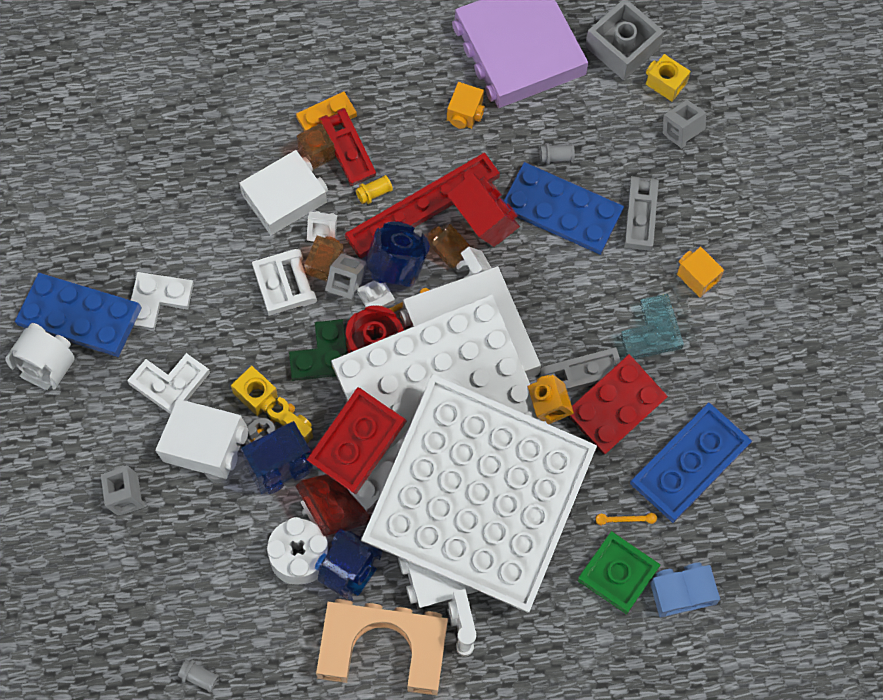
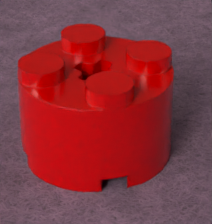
[346,305,404,353]

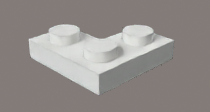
[131,272,194,331]
[128,353,210,414]

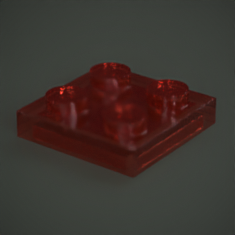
[295,474,371,536]

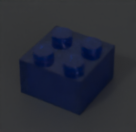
[241,421,313,494]

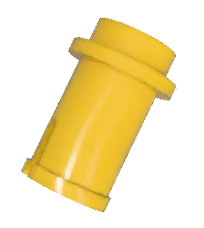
[355,175,393,204]

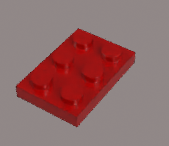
[568,354,668,455]
[307,387,407,494]

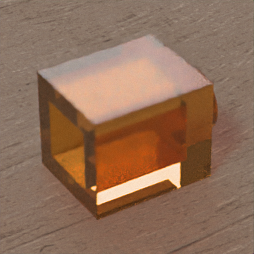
[297,123,335,170]
[304,235,344,282]

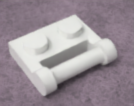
[252,249,317,316]
[447,589,476,656]

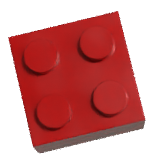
[447,173,520,247]

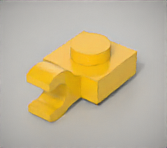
[267,397,313,445]

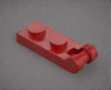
[319,108,376,186]

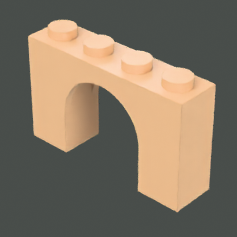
[316,599,448,696]

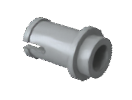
[539,143,575,165]
[178,660,219,693]

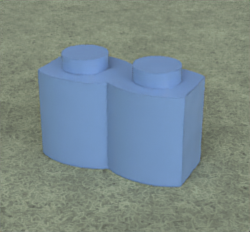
[650,562,720,617]

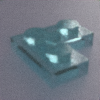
[620,294,684,359]

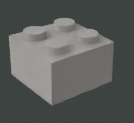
[585,0,664,80]

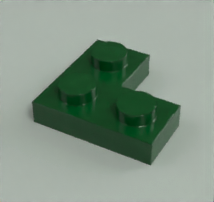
[289,319,347,381]

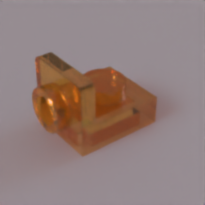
[423,224,471,268]

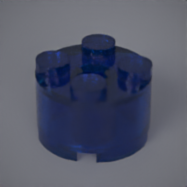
[366,222,430,287]
[315,529,382,601]

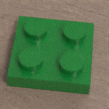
[577,531,661,615]

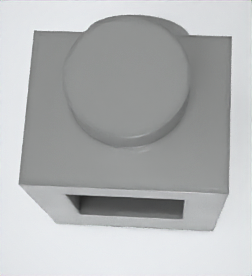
[663,100,706,148]
[325,253,368,300]
[101,465,145,515]

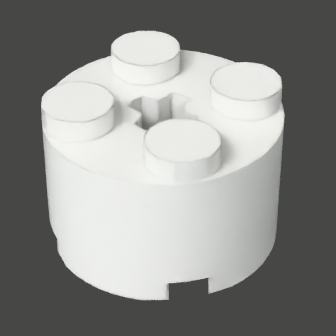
[6,323,74,390]
[267,517,329,585]

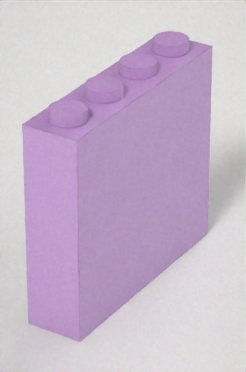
[452,0,588,108]

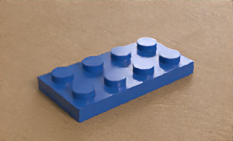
[504,162,624,255]
[15,273,142,357]
[630,403,752,523]

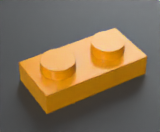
[296,92,357,139]

